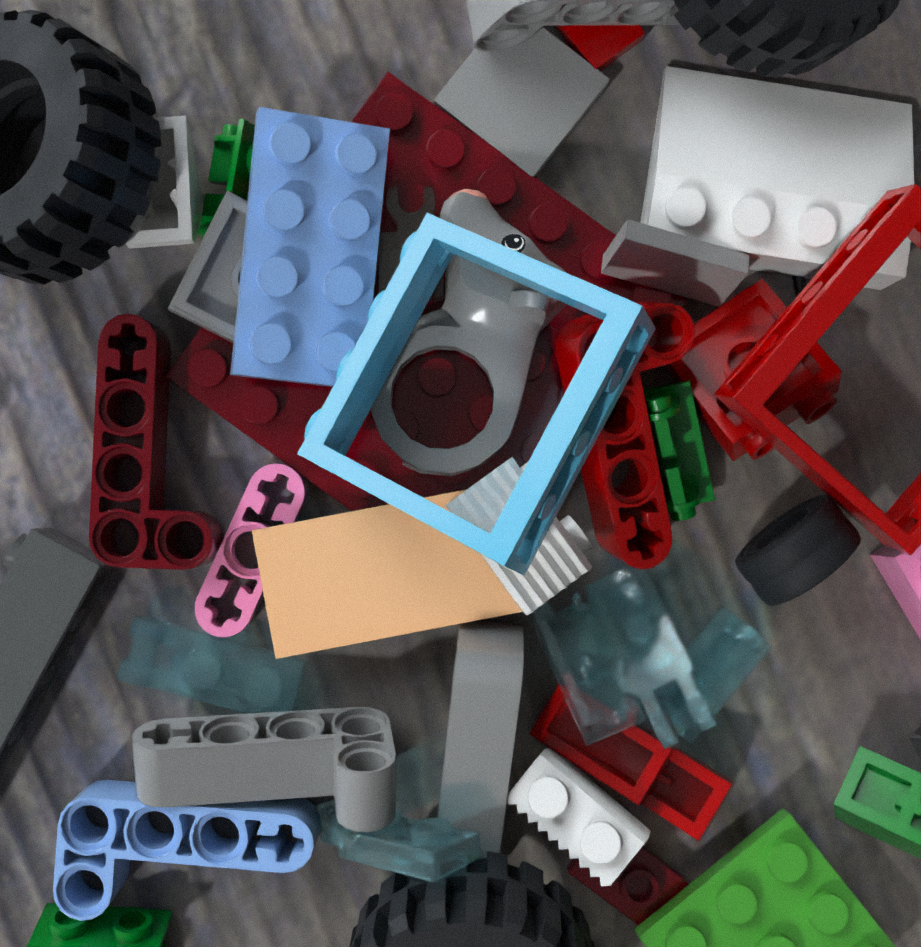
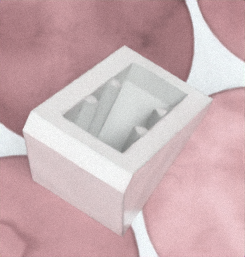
[126,115,203,249]

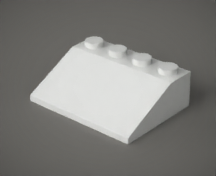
[640,66,914,290]

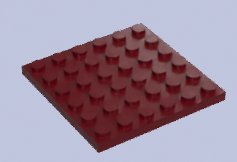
[165,71,689,511]

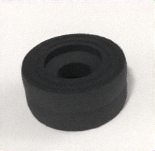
[735,494,861,606]

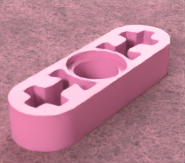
[195,464,308,637]

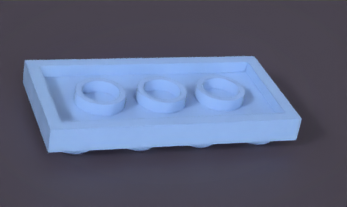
[230,107,390,387]

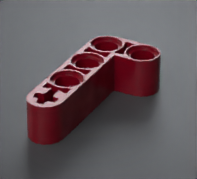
[89,313,224,570]

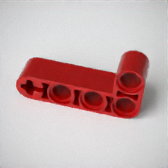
[555,301,695,570]

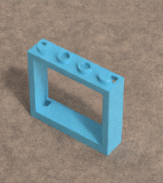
[297,213,656,576]

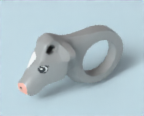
[370,189,566,476]

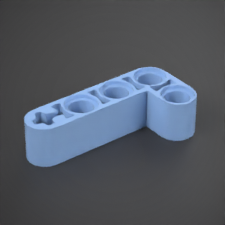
[53,780,321,921]

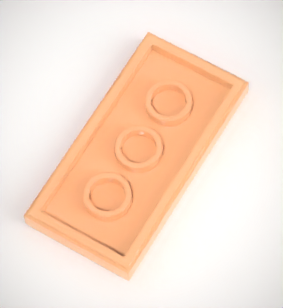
[252,489,522,659]

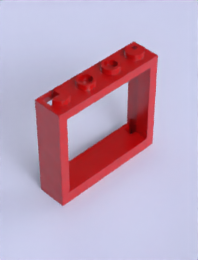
[714,184,921,556]

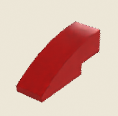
[529,679,736,841]

